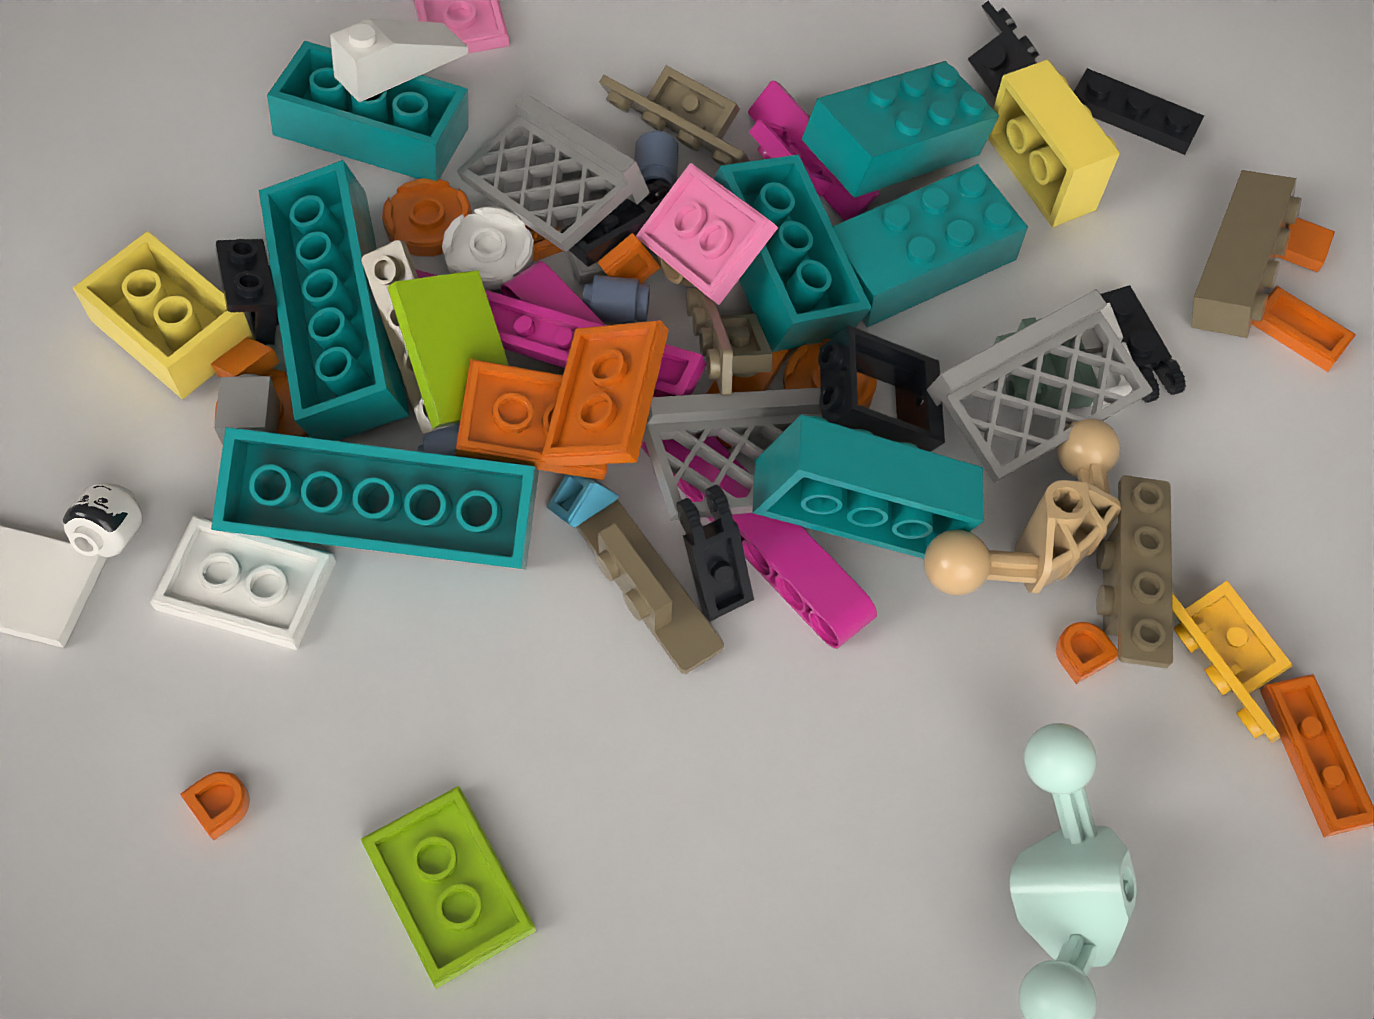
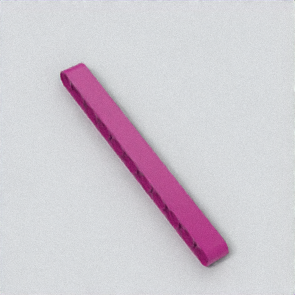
[501,261,877,649]

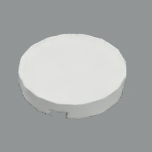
[442,207,534,291]

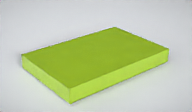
[387,270,509,429]
[360,786,536,989]

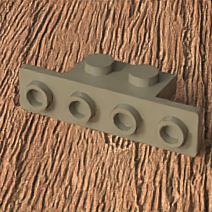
[599,65,750,166]
[361,240,450,435]
[686,286,773,395]
[1096,475,1173,668]
[576,499,724,674]

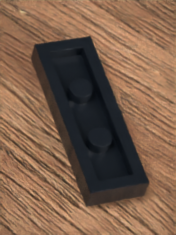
[1074,68,1205,155]

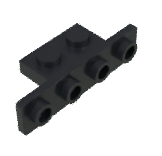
[968,1,1039,98]

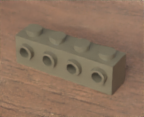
[1191,170,1302,338]

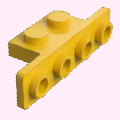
[1172,581,1292,744]

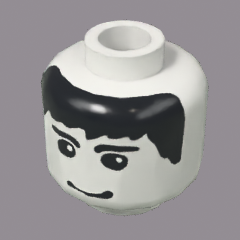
[63,483,143,558]

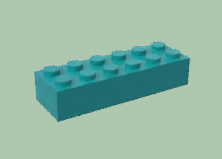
[258,160,410,441]
[211,427,539,570]

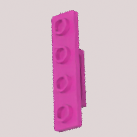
[748,81,879,221]

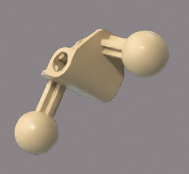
[924,418,1121,595]

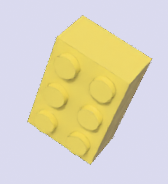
[988,59,1120,227]
[73,231,254,400]

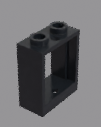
[818,325,945,452]

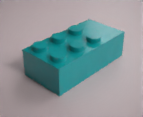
[267,41,468,181]
[801,61,1000,198]
[713,154,872,352]
[833,164,1028,328]
[752,414,984,559]

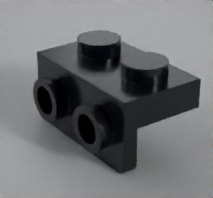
[215,239,279,345]

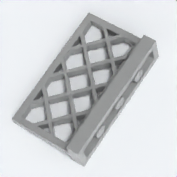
[457,94,650,253]
[927,289,1153,483]
[642,387,821,521]

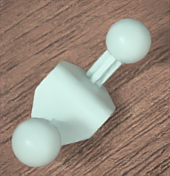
[1010,723,1137,1019]

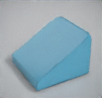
[547,474,619,528]

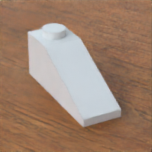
[330,18,468,102]

